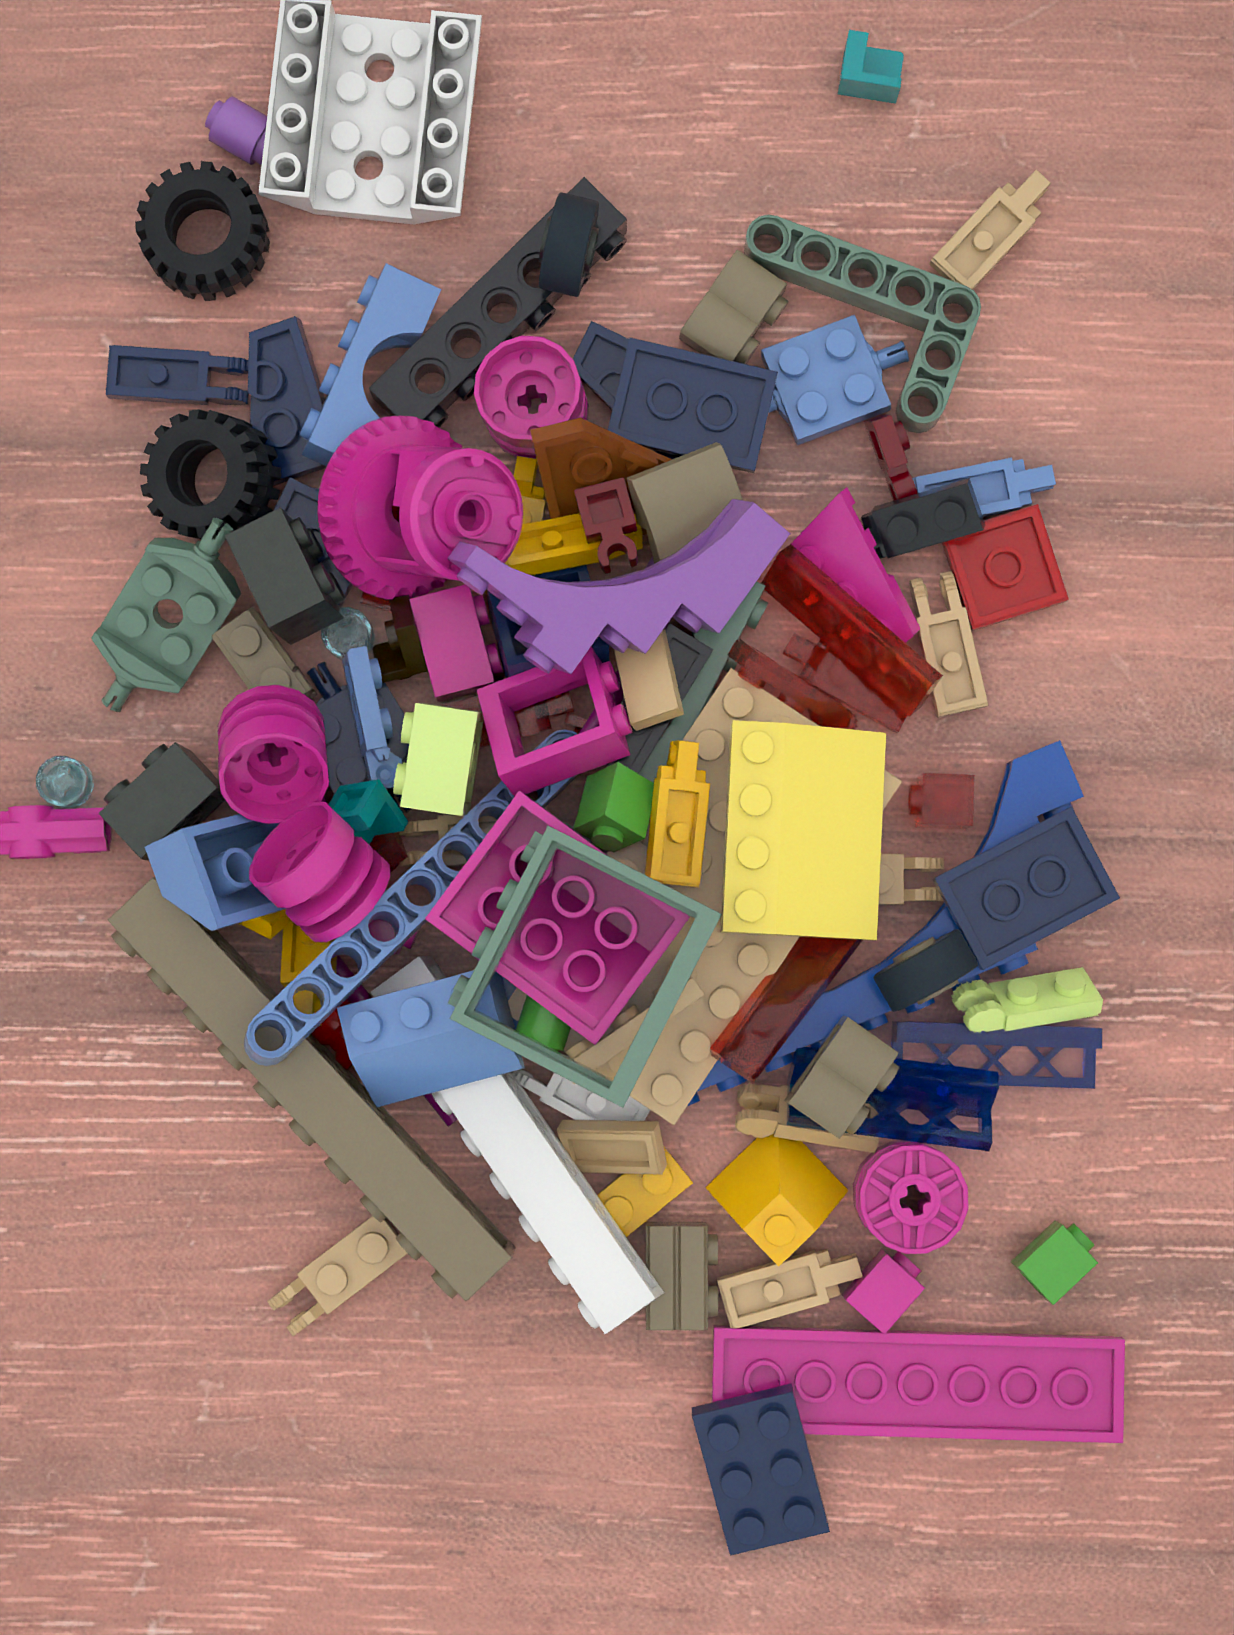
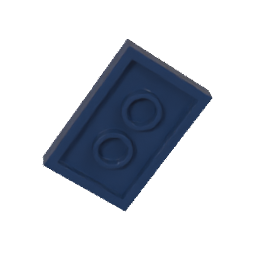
[608,337,778,473]
[932,806,1120,970]
[691,1383,830,1556]

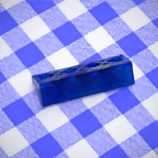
[891,1021,1103,1089]
[787,1047,999,1151]

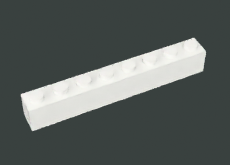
[371,956,664,1334]

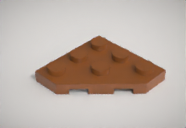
[530,418,672,535]

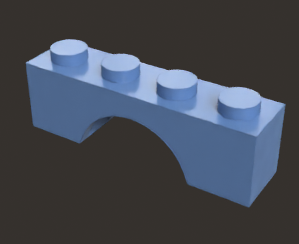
[299,263,441,466]

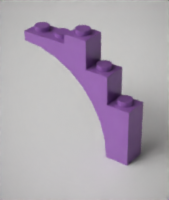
[447,499,791,674]

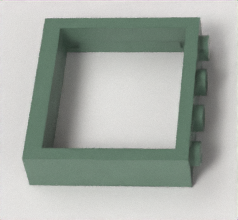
[448,826,722,1108]

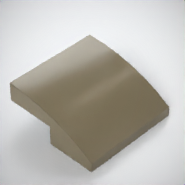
[627,442,743,564]

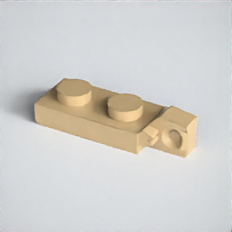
[929,170,1051,290]
[717,1249,863,1328]

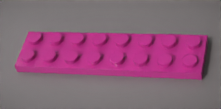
[712,1325,1125,1443]

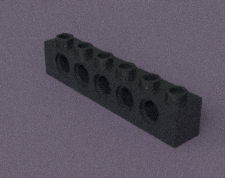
[369,177,627,428]

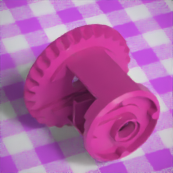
[318,416,523,600]

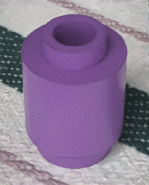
[205,96,267,165]

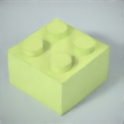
[393,703,484,816]

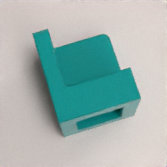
[837,30,904,104]
[329,779,408,844]

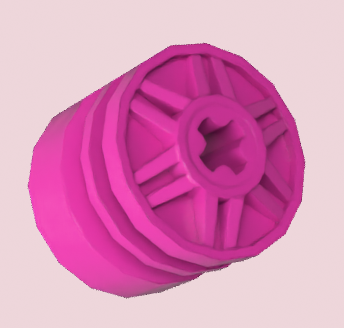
[474,336,589,459]
[217,685,329,824]
[249,802,390,942]
[853,1140,969,1254]

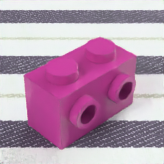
[409,584,503,702]

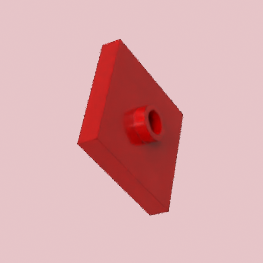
[942,504,1069,632]

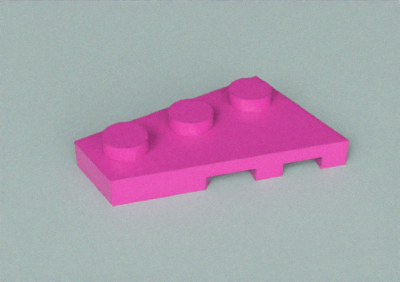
[777,487,920,666]

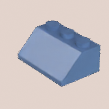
[145,814,286,931]
[337,970,525,1107]

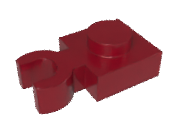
[864,414,917,501]
[574,477,638,574]

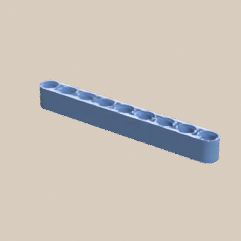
[244,729,577,1066]

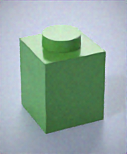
[573,762,654,853]
[1011,1221,1098,1305]

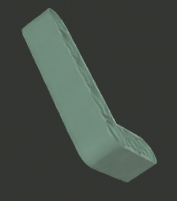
[744,215,981,433]

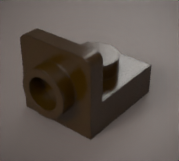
[372,594,428,683]

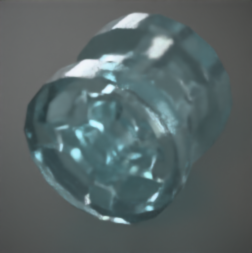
[321,607,375,660]
[36,756,94,808]

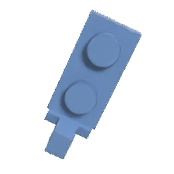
[912,457,1056,517]
[342,646,402,790]

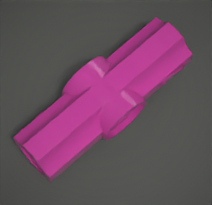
[0,805,112,859]

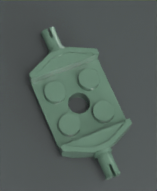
[91,518,241,712]

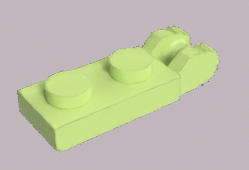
[951,967,1103,1033]

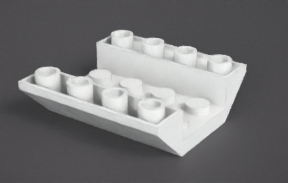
[259,0,482,225]

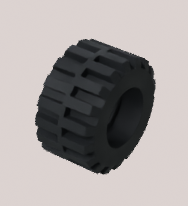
[135,161,270,301]
[140,409,282,539]

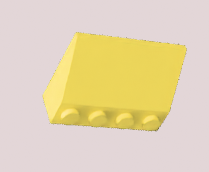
[720,720,886,940]

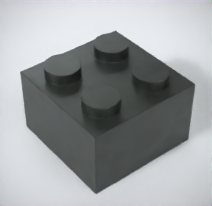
[225,507,345,645]
[99,742,225,861]

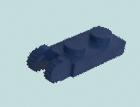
[106,345,249,406]

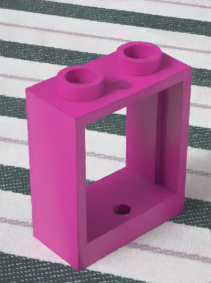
[477,647,632,797]

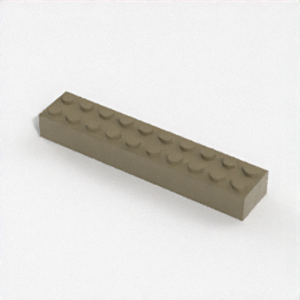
[108,877,516,1301]

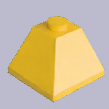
[705,1134,849,1267]

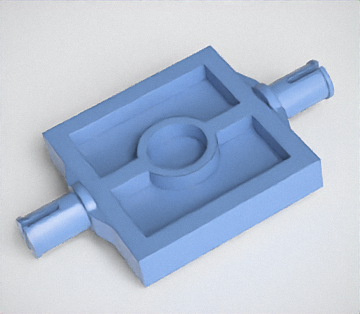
[761,315,909,446]

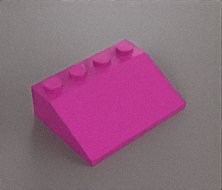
[425,791,691,1045]

